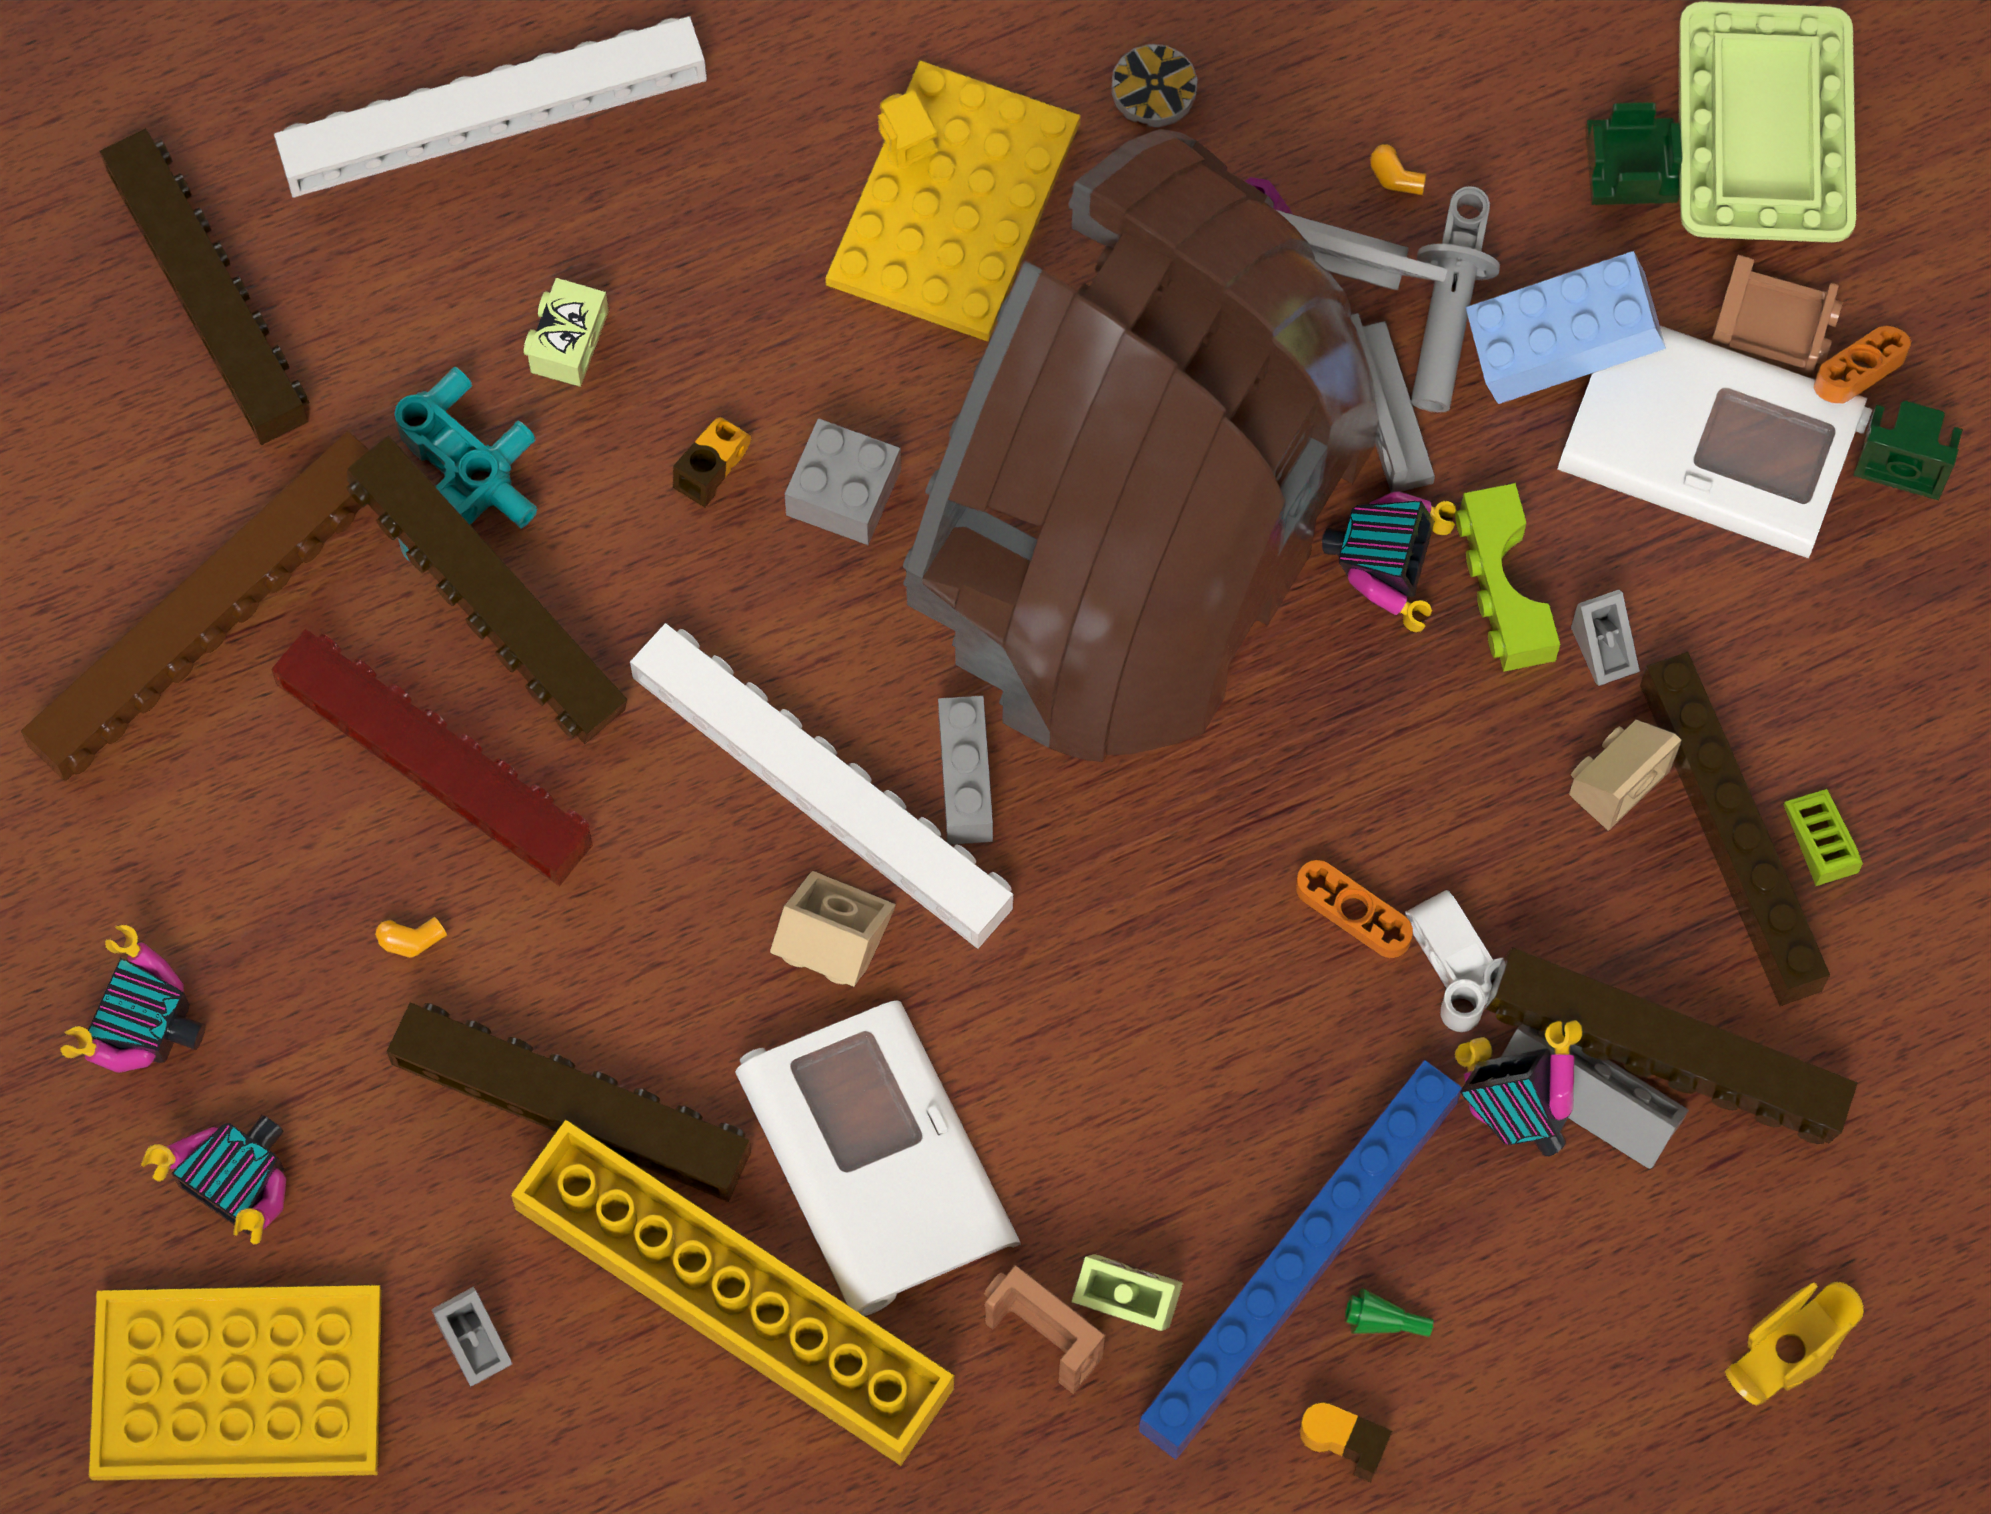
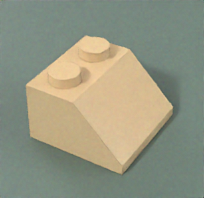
[1569,720,1681,831]
[770,871,896,986]

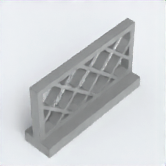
[1276,210,1448,290]

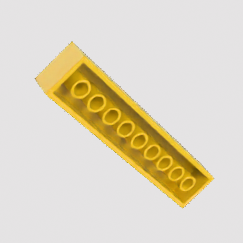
[511,1120,954,1466]

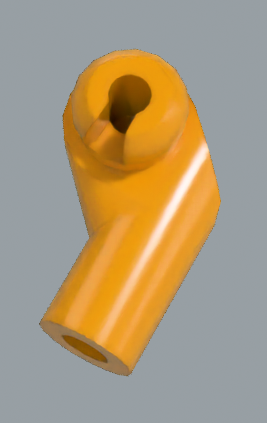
[1370,144,1426,195]
[375,917,447,958]

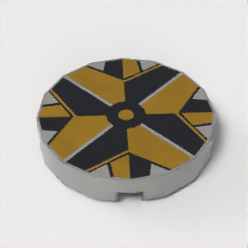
[1112,44,1197,127]

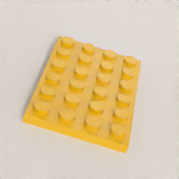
[826,61,1080,342]
[89,1285,382,1480]

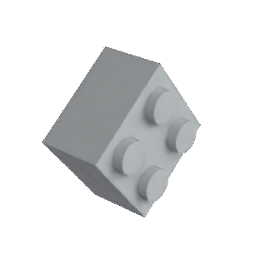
[784,418,901,545]

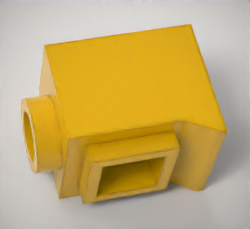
[878,91,937,169]

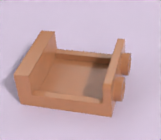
[1711,255,1843,378]
[984,1265,1105,1394]

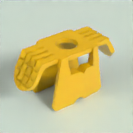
[1725,1282,1863,1405]

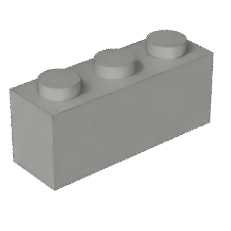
[938,696,993,845]

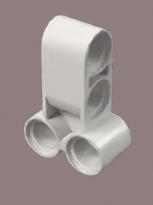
[1405,890,1503,1032]

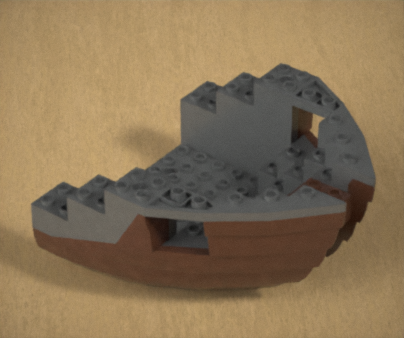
[903,129,1378,762]

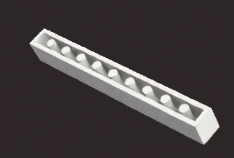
[274,16,707,197]
[630,623,1013,949]

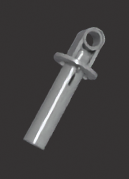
[1411,186,1500,412]

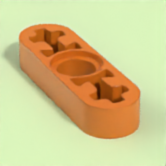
[1814,326,1911,404]
[1296,860,1413,958]

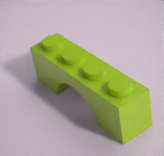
[1455,483,1560,672]

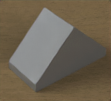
[1571,589,1640,686]
[431,1287,512,1386]

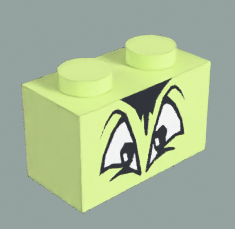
[524,278,609,387]
[1072,1254,1183,1331]

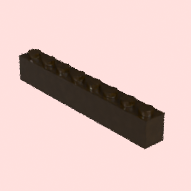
[100,128,309,445]
[346,435,627,744]
[1640,652,1830,1006]
[1485,947,1858,1144]
[387,1002,751,1202]

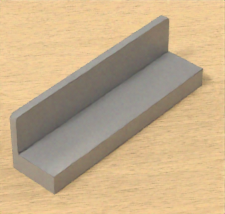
[1501,1024,1689,1168]

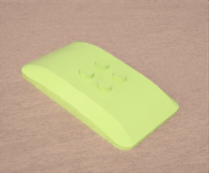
[1679,2,1856,242]

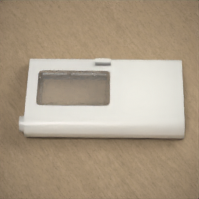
[1558,326,1873,558]
[735,1001,1021,1316]

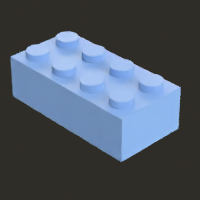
[1466,251,1666,404]

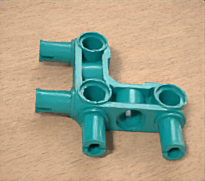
[394,367,537,561]

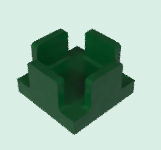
[1586,102,1682,205]
[1853,401,1963,501]

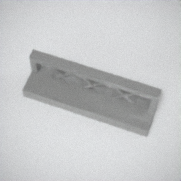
[1351,314,1435,493]

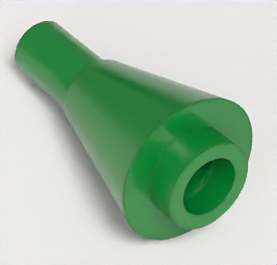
[1344,1288,1433,1337]

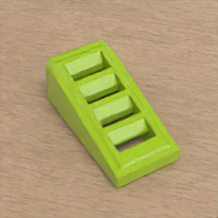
[1784,789,1863,886]

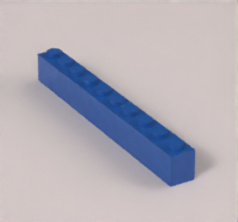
[1139,1060,1462,1460]

